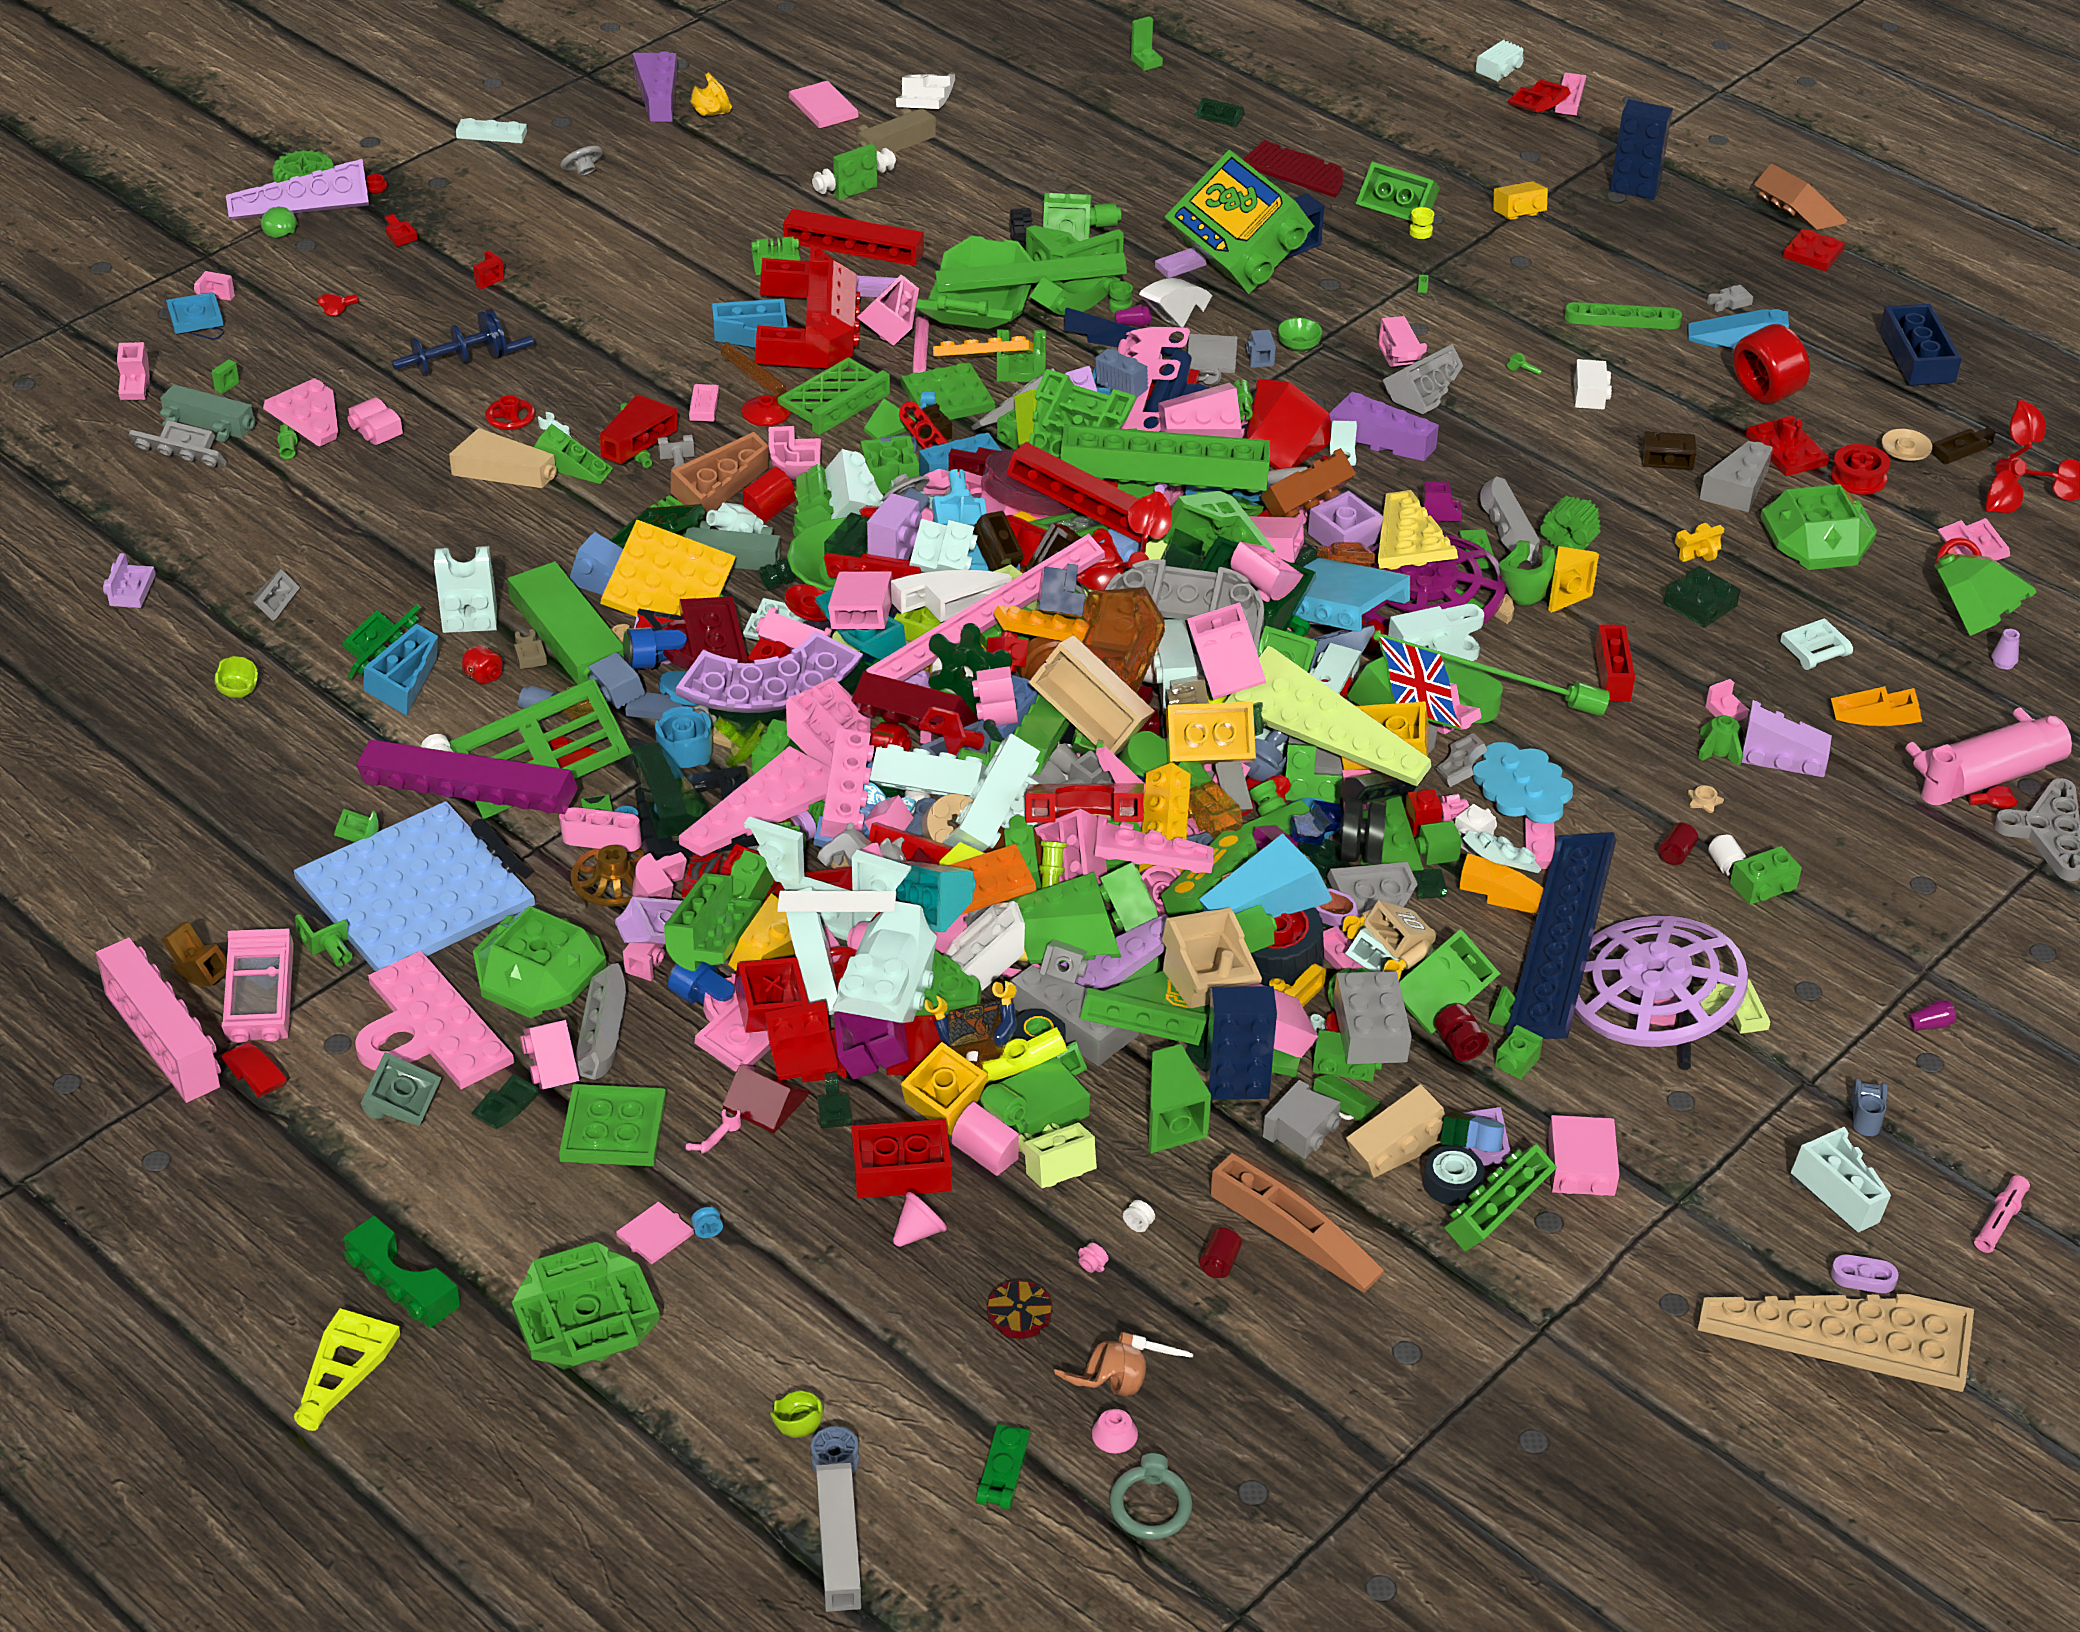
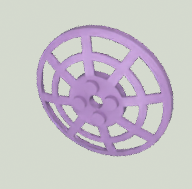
[1574,916,1748,1047]

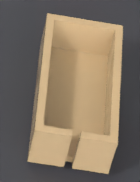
[1028,635,1155,755]

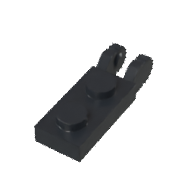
[470,818,534,879]

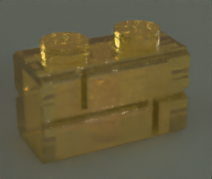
[1188,780,1243,838]

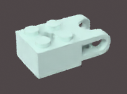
[434,546,497,633]
[1388,604,1484,661]

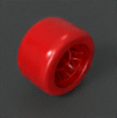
[1733,324,1810,404]

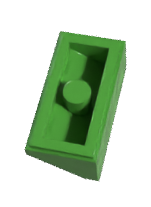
[1313,1074,1381,1123]

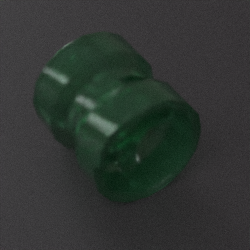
[759,557,795,591]

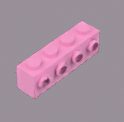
[820,728,874,838]

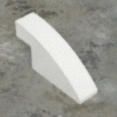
[1139,278,1212,328]
[891,570,1012,622]

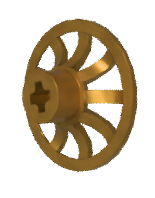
[570,845,644,906]

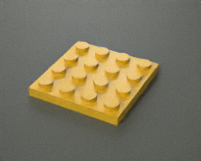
[600,520,736,617]

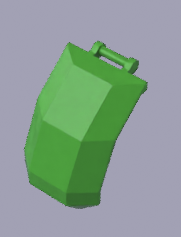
[916,236,1033,329]

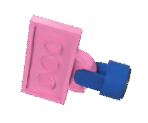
[667,962,770,1072]

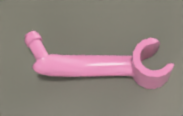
[686,1109,741,1154]

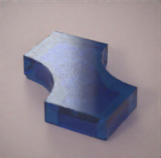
[1290,800,1343,845]

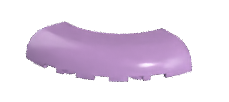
[676,630,863,713]

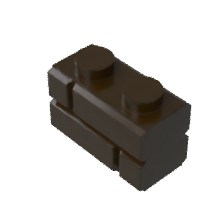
[1641,431,1696,470]
[973,511,1025,572]

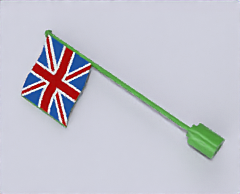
[1373,630,1610,730]

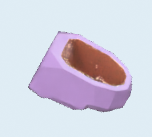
[1314,888,1359,927]

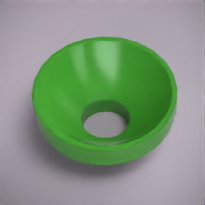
[1278,318,1322,353]

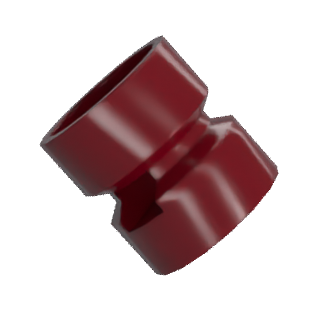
[1434,1004,1489,1061]

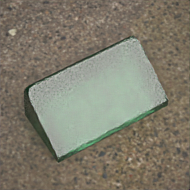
[1195,97,1245,127]

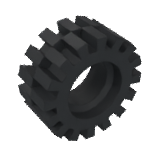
[1009,208,1033,250]

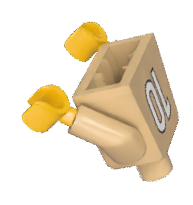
[1343,900,1436,980]

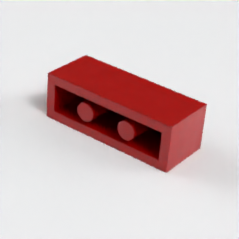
[1595,624,1635,702]

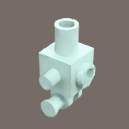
[706,502,768,534]

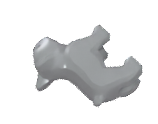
[817,822,906,867]

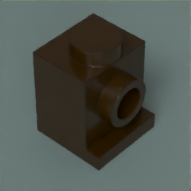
[916,403,952,445]

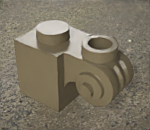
[1166,675,1209,705]

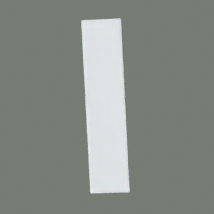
[777,891,896,912]

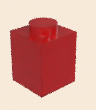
[1405,789,1443,836]

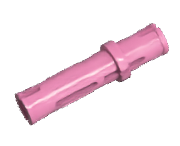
[1974,1175,2030,1253]

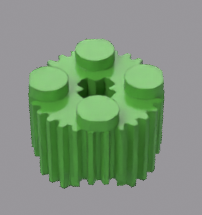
[1540,495,1601,550]

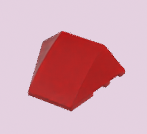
[1246,379,1332,470]

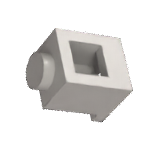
[1039,939,1089,983]

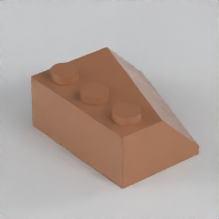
[1754,163,1847,230]

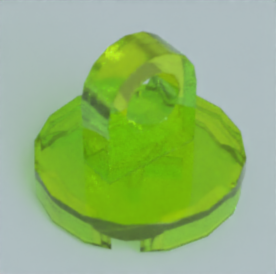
[713,716,768,767]

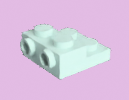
[909,519,978,572]

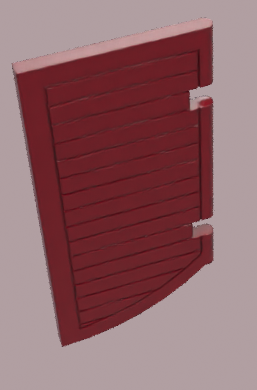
[1242,140,1343,198]

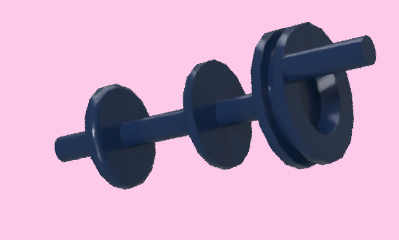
[392,309,534,376]

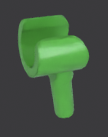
[1507,353,1542,375]

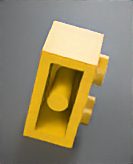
[1494,181,1548,219]

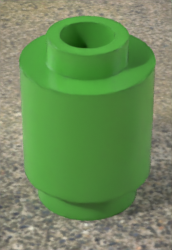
[1090,203,1121,228]
[981,1084,1027,1126]

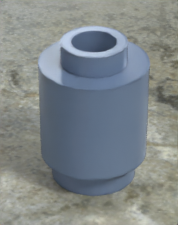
[518,686,559,719]

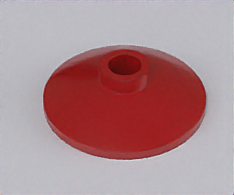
[742,395,791,426]
[784,584,828,621]

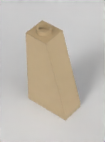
[449,428,557,488]

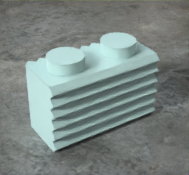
[1476,40,1523,82]

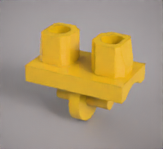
[1675,523,1725,562]

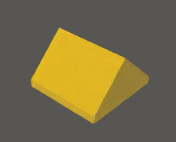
[1548,546,1599,613]

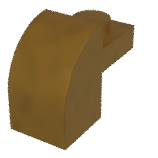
[161,921,227,987]

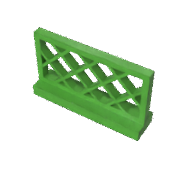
[778,357,890,435]

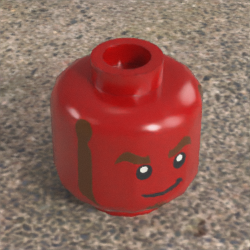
[869,722,911,755]

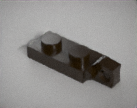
[1931,427,1997,464]

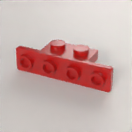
[824,553,922,580]

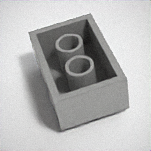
[1333,971,1412,1064]

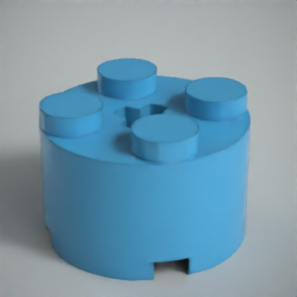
[655,706,713,771]

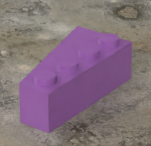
[633,51,678,122]
[1329,391,1439,461]

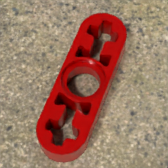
[899,402,949,449]

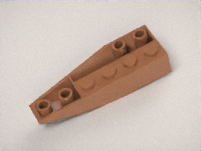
[1211,1153,1384,1293]

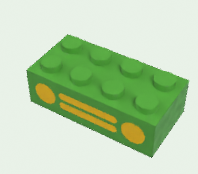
[1161,830,1258,918]

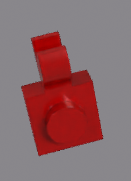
[384,214,418,247]

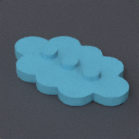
[1473,742,1573,824]

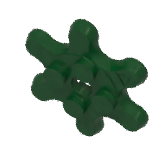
[928,623,1013,715]

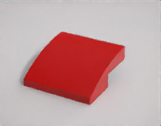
[1507,79,1571,112]
[885,1015,941,1075]

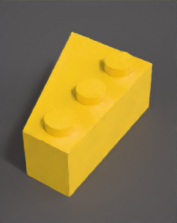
[728,893,796,971]

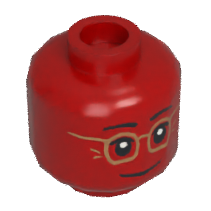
[462,645,503,685]

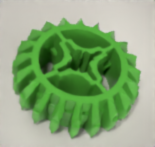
[272,149,334,183]

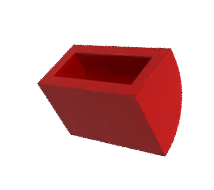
[743,466,796,524]

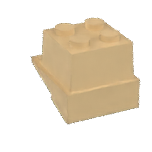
[1162,908,1262,1008]

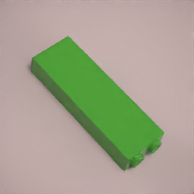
[507,561,624,685]

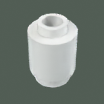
[1708,835,1746,877]

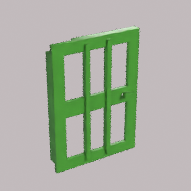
[449,678,632,820]

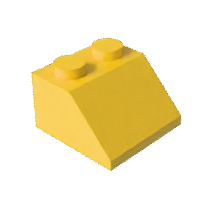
[901,1042,989,1136]

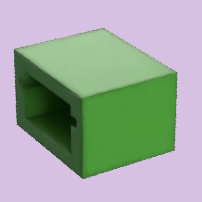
[1418,274,1429,293]

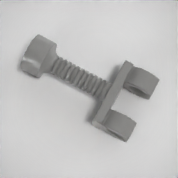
[657,434,695,470]

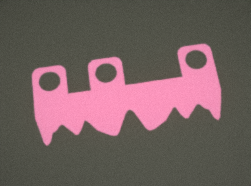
[1119,327,1190,432]

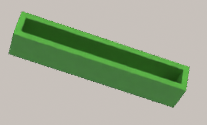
[1014,693,1071,775]

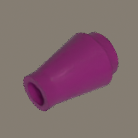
[1116,304,1151,328]
[1908,999,1956,1031]

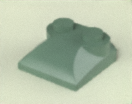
[360,1052,441,1126]

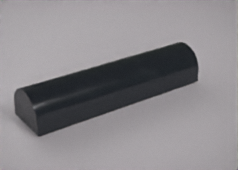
[1340,772,1426,804]

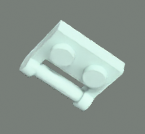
[1780,618,1853,670]

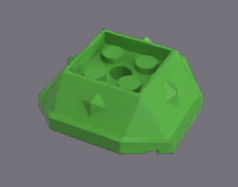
[1761,484,1877,570]
[473,906,607,1018]
[512,1242,660,1370]

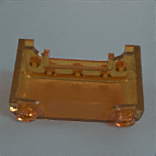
[1059,587,1165,694]

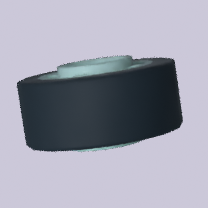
[1423,1146,1485,1206]

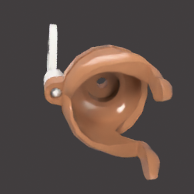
[1054,1332,1193,1397]

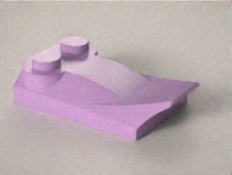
[615,896,682,945]

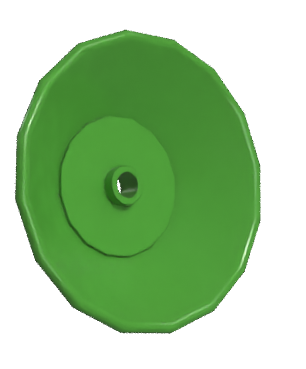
[787,517,868,592]

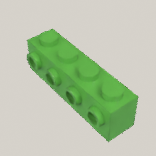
[1444,1143,1557,1252]

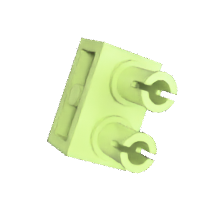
[1019,1122,1097,1188]

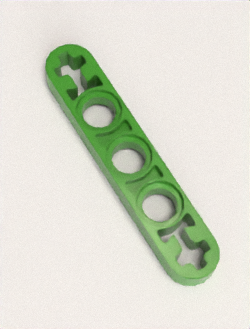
[1564,302,1682,330]

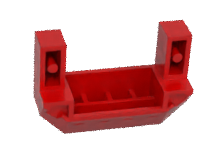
[755,245,860,369]

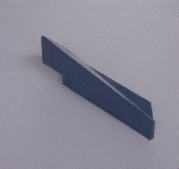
[1064,308,1179,356]

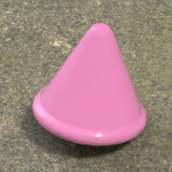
[893,1192,947,1247]

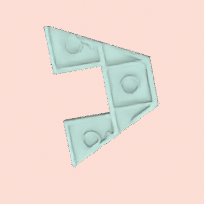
[744,817,912,941]

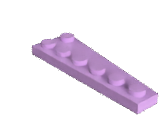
[226,159,369,220]

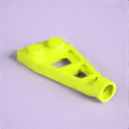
[294,1308,400,1431]

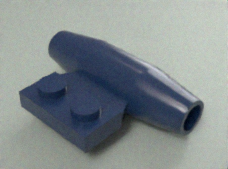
[1143,350,1210,432]

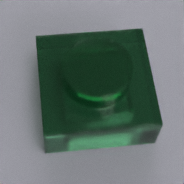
[1413,869,1447,899]

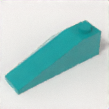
[815,588,906,660]
[889,859,976,932]

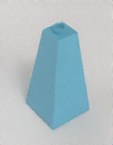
[1199,833,1333,918]

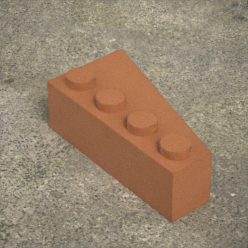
[670,432,769,520]

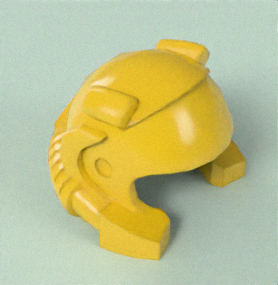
[690,72,732,116]

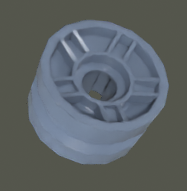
[811,1426,859,1475]

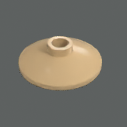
[1881,429,1932,461]

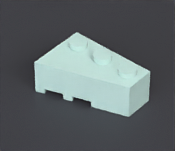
[1791,1127,1891,1233]

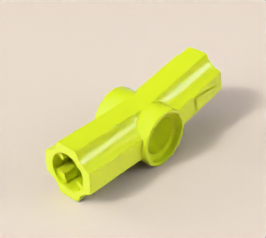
[973,1027,1068,1084]

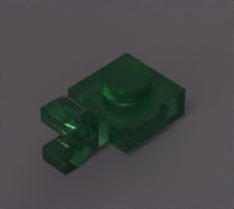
[817,1072,852,1129]

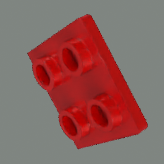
[764,1001,838,1081]

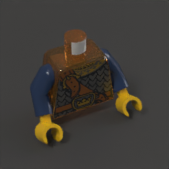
[925,981,1017,1070]

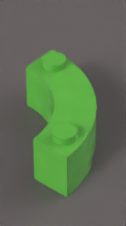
[1029,275,1120,315]

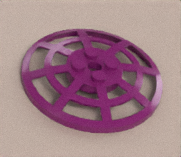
[1355,534,1506,628]

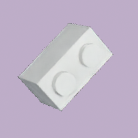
[1574,359,1611,409]

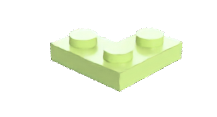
[1692,979,1770,1034]

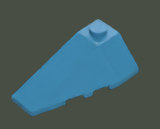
[1688,309,1789,352]

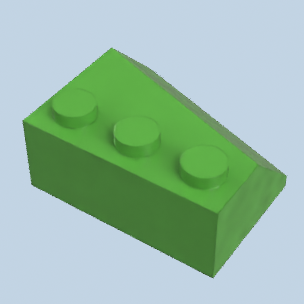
[1010,872,1121,964]

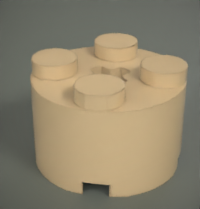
[921,794,974,844]

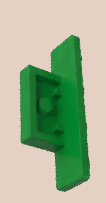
[342,604,421,680]

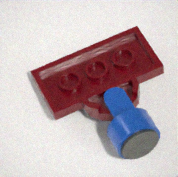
[623,596,748,669]

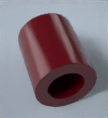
[1658,822,1698,865]
[1199,1228,1242,1278]

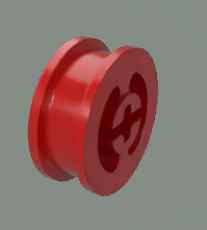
[1831,444,1890,495]

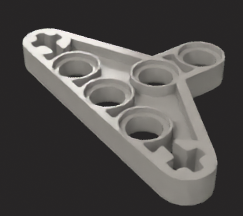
[1994,778,2080,881]

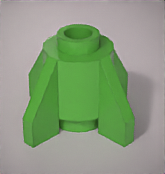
[1698,715,1744,766]

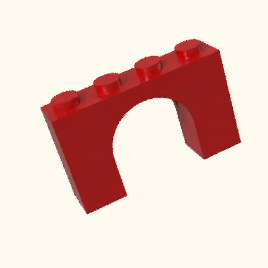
[1026,783,1144,823]

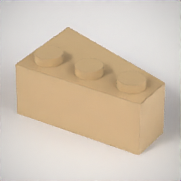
[1346,1084,1445,1178]

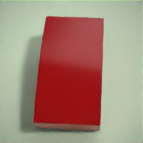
[222,1042,287,1098]

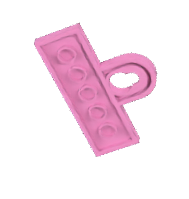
[355,950,514,1089]

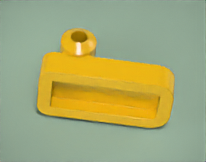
[1269,964,1326,1007]

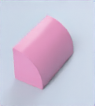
[952,1102,1019,1176]

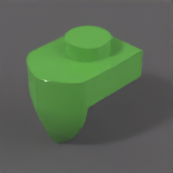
[334,809,379,842]

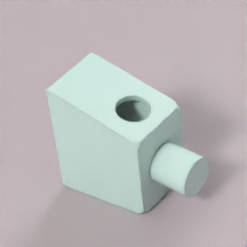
[1345,927,1403,972]

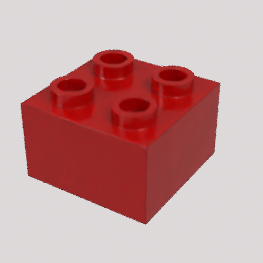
[734,957,809,1033]

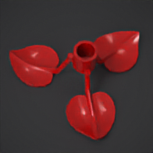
[1985,400,2080,513]
[1076,491,1172,591]

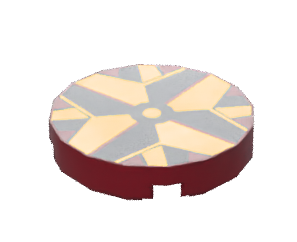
[987,1281,1052,1339]

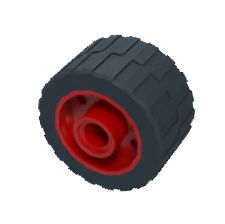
[1251,907,1324,986]

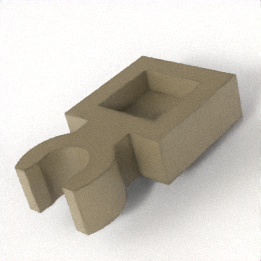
[514,629,547,669]

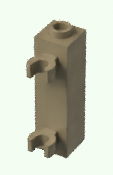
[856,108,936,153]

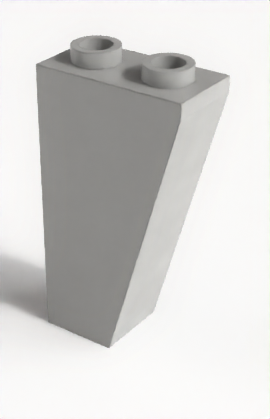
[816,1463,861,1612]

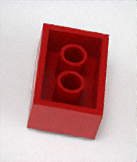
[851,1119,952,1199]

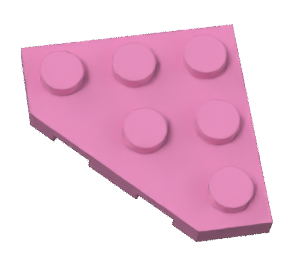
[263,378,338,447]

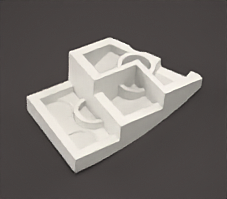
[896,74,955,109]

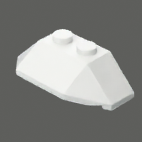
[943,901,1025,991]

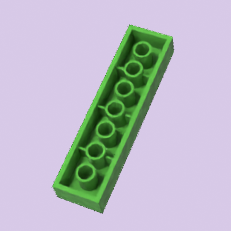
[1060,424,1270,492]

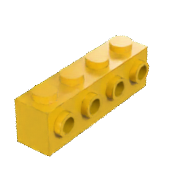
[1139,762,1191,873]

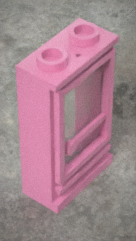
[222,929,294,1043]

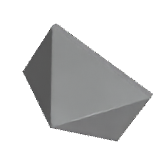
[251,569,300,621]

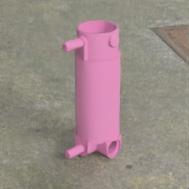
[1906,708,2072,805]

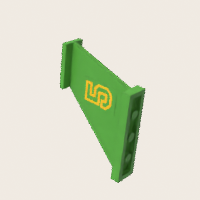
[1080,971,1210,1046]

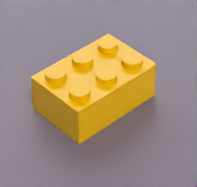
[1165,702,1256,765]
[1342,702,1429,770]

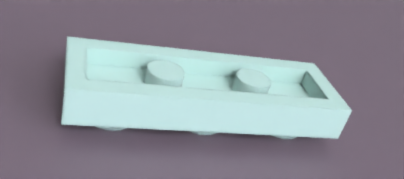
[456,118,527,143]

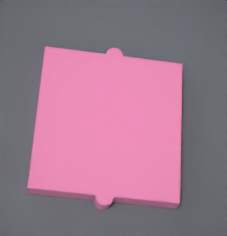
[616,1201,694,1264]

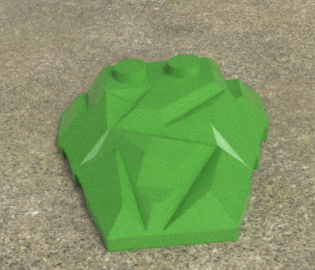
[1029,369,1137,459]

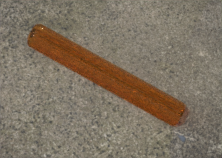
[720,342,787,397]

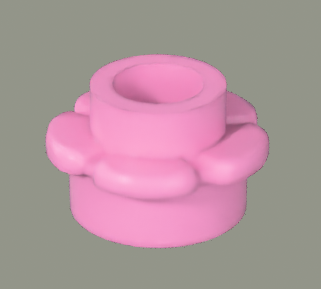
[1078,1243,1109,1273]

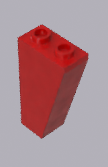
[600,395,678,464]

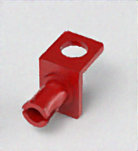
[918,707,985,755]

